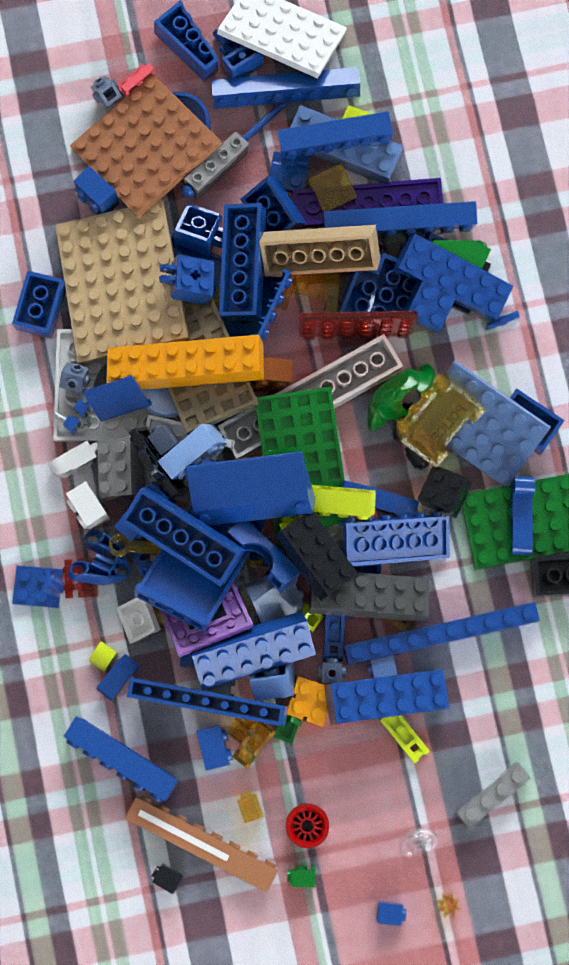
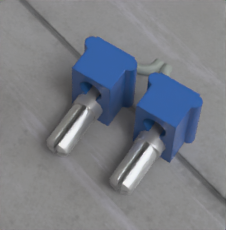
[53,396,92,435]

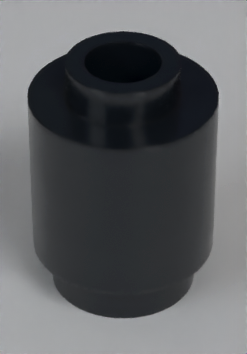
[404,441,431,470]

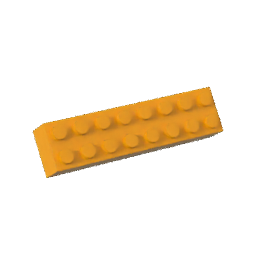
[107,335,264,390]

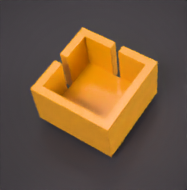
[285,676,328,727]

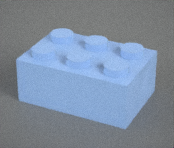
[158,424,227,480]

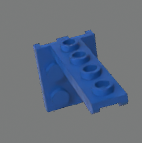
[12,565,64,608]

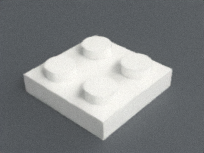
[117,598,161,644]

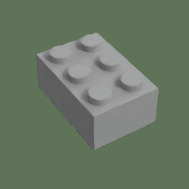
[98,437,144,499]

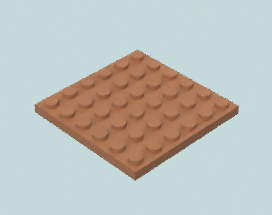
[70,75,222,218]

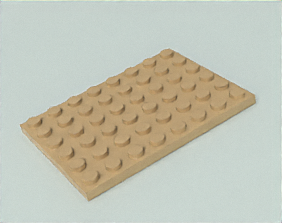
[55,199,189,365]

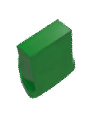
[274,715,302,744]

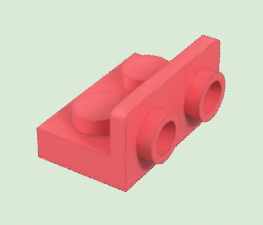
[118,64,155,97]

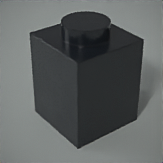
[151,863,184,894]

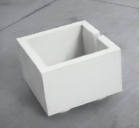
[66,481,111,530]

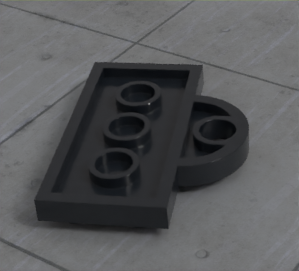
[128,427,189,497]

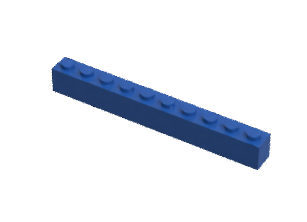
[344,602,540,666]

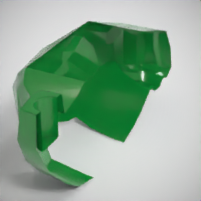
[367,363,436,431]

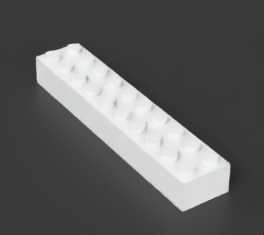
[218,334,403,460]

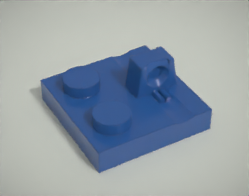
[269,151,310,193]

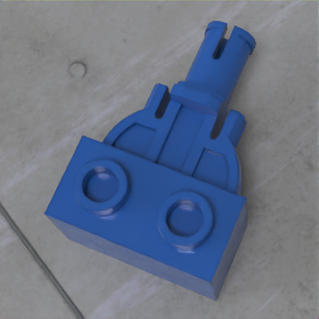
[213,29,264,78]

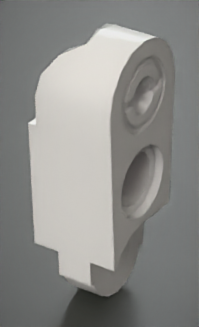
[48,441,98,478]

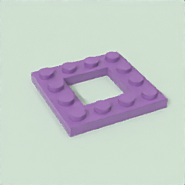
[159,583,254,657]

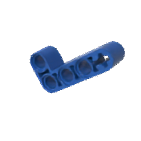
[510,476,535,555]

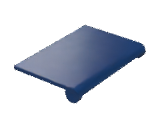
[82,375,152,422]

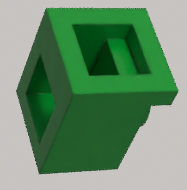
[287,866,315,887]

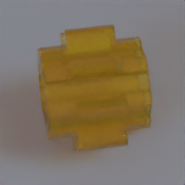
[436,892,461,918]

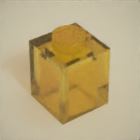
[237,791,264,823]

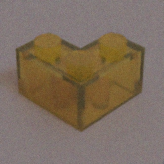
[227,718,276,769]

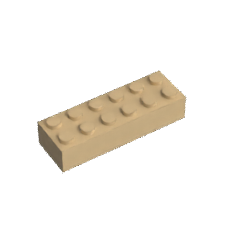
[259,225,381,276]

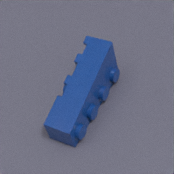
[154,0,219,82]

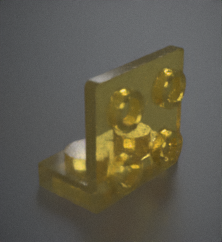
[306,163,357,212]

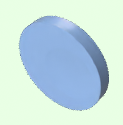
[142,388,179,418]

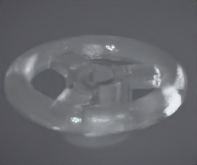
[400,828,438,857]

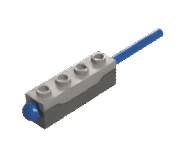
[182,103,287,201]

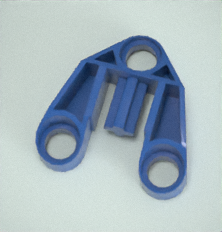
[68,529,130,586]

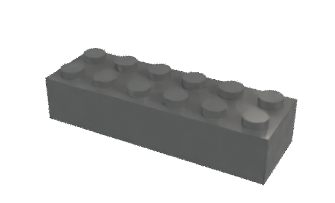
[308,573,430,622]

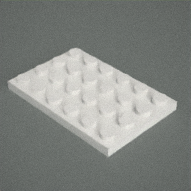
[217,0,347,79]

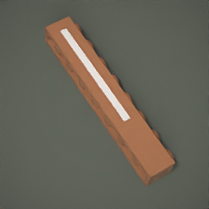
[125,795,278,892]

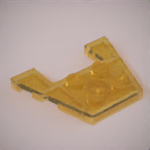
[277,272,339,325]

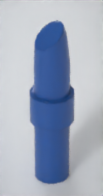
[486,311,520,330]

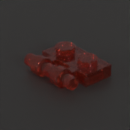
[63,558,99,599]

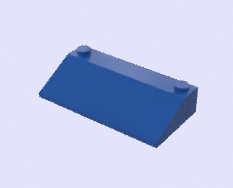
[186,451,315,526]

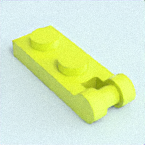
[380,716,430,764]

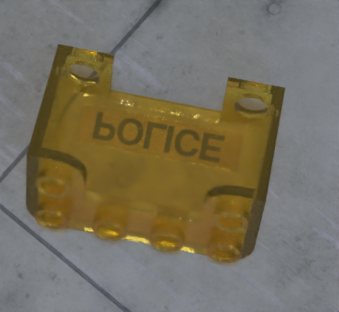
[396,373,486,468]

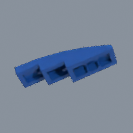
[342,480,419,517]

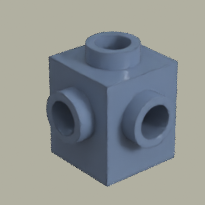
[90,76,122,107]
[59,362,90,393]
[318,658,346,685]

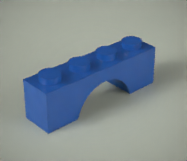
[226,521,300,593]

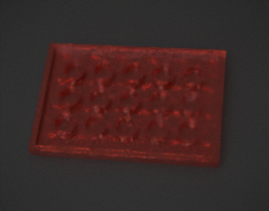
[299,311,418,340]

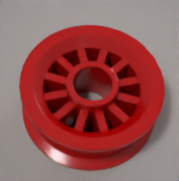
[286,803,329,848]

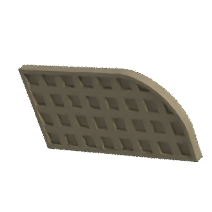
[168,298,259,435]

